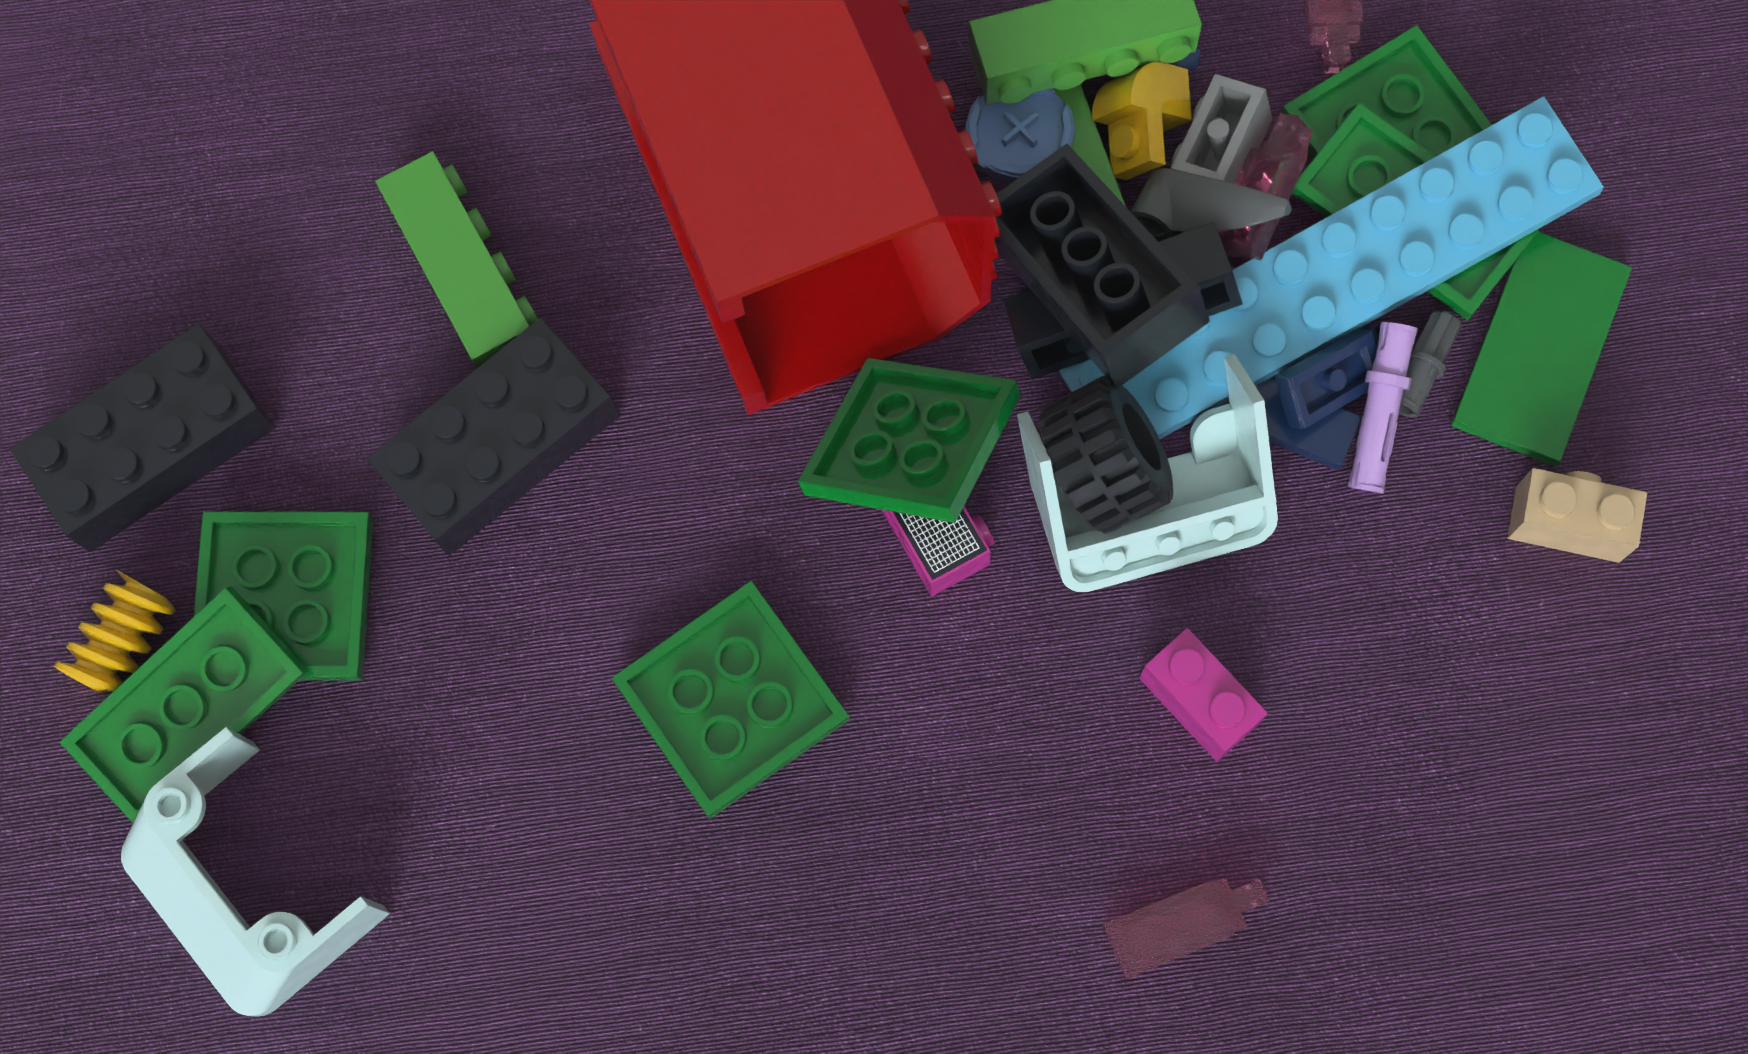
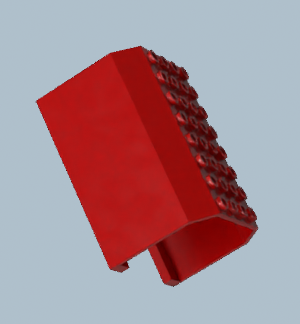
[589,0,1001,415]

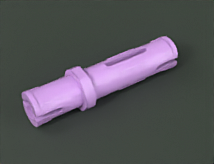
[1347,322,1418,494]

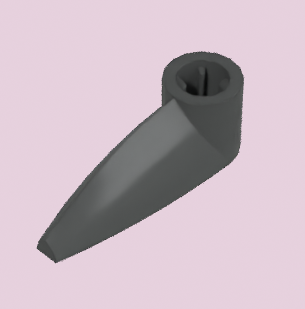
[1130,168,1292,241]

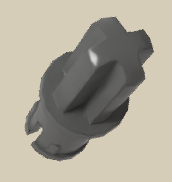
[1399,311,1462,418]

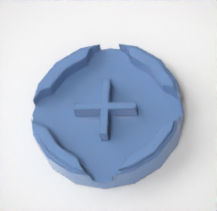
[966,89,1075,184]

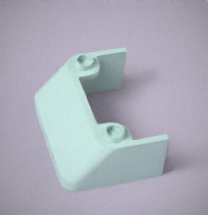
[1017,354,1278,592]
[121,727,390,1017]

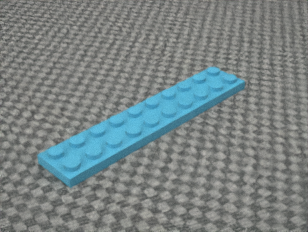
[1059,96,1604,439]

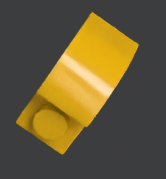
[1092,62,1192,180]

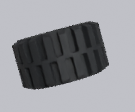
[1040,375,1173,534]

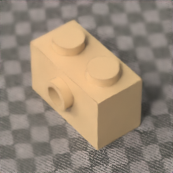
[1507,468,1647,563]

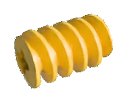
[53,570,176,695]

